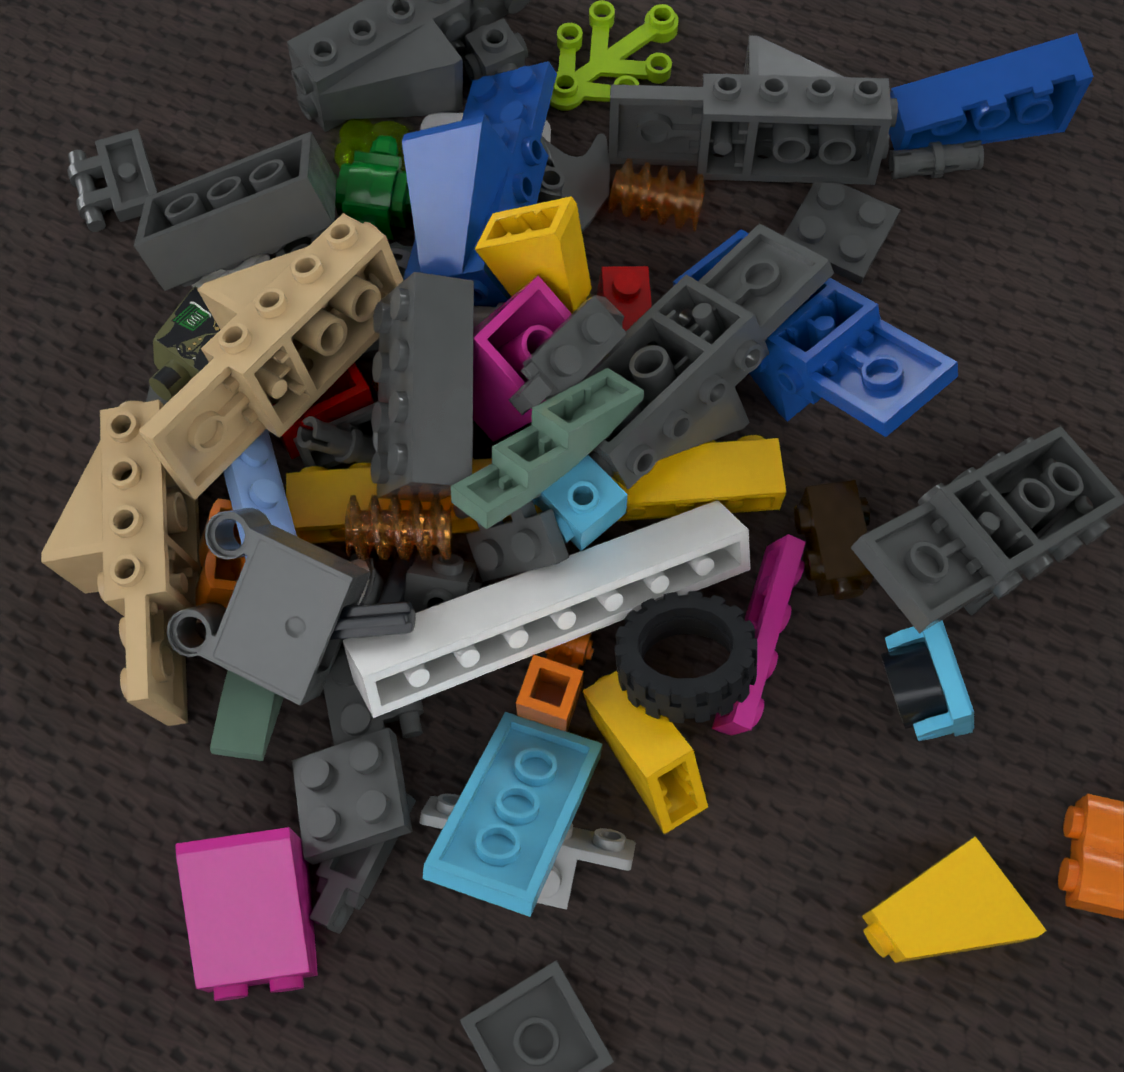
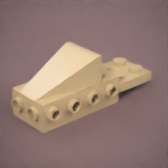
[138,214,404,500]
[41,400,202,726]

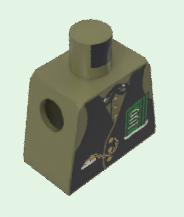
[149,286,220,401]

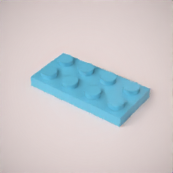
[423,712,603,917]

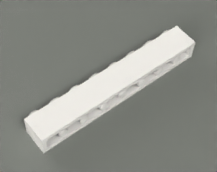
[343,500,750,718]

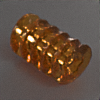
[608,158,706,232]
[345,495,453,560]

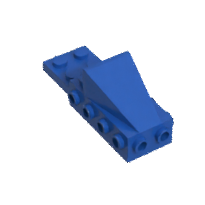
[402,61,557,307]
[673,229,958,437]

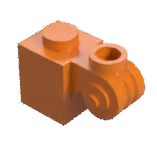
[516,632,594,732]

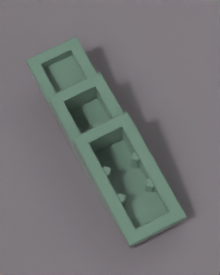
[451,368,644,529]
[210,670,284,761]

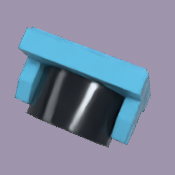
[881,620,975,741]

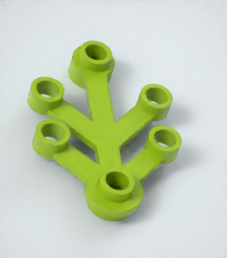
[550,0,679,111]

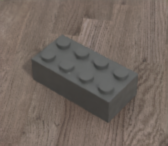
[134,131,337,291]
[371,272,474,502]

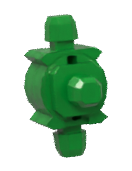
[335,135,412,240]

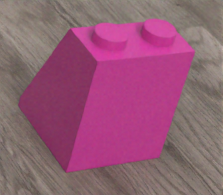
[473,276,571,442]
[175,827,318,1001]

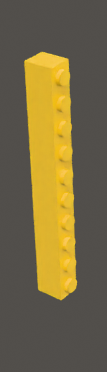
[286,435,786,543]

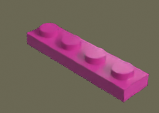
[712,534,806,736]

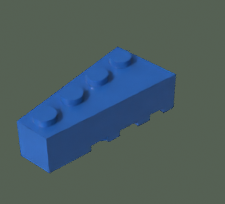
[889,33,1094,150]

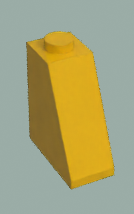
[475,196,592,314]
[583,671,708,834]
[862,836,1047,963]

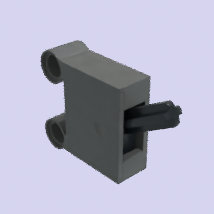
[167,508,416,706]

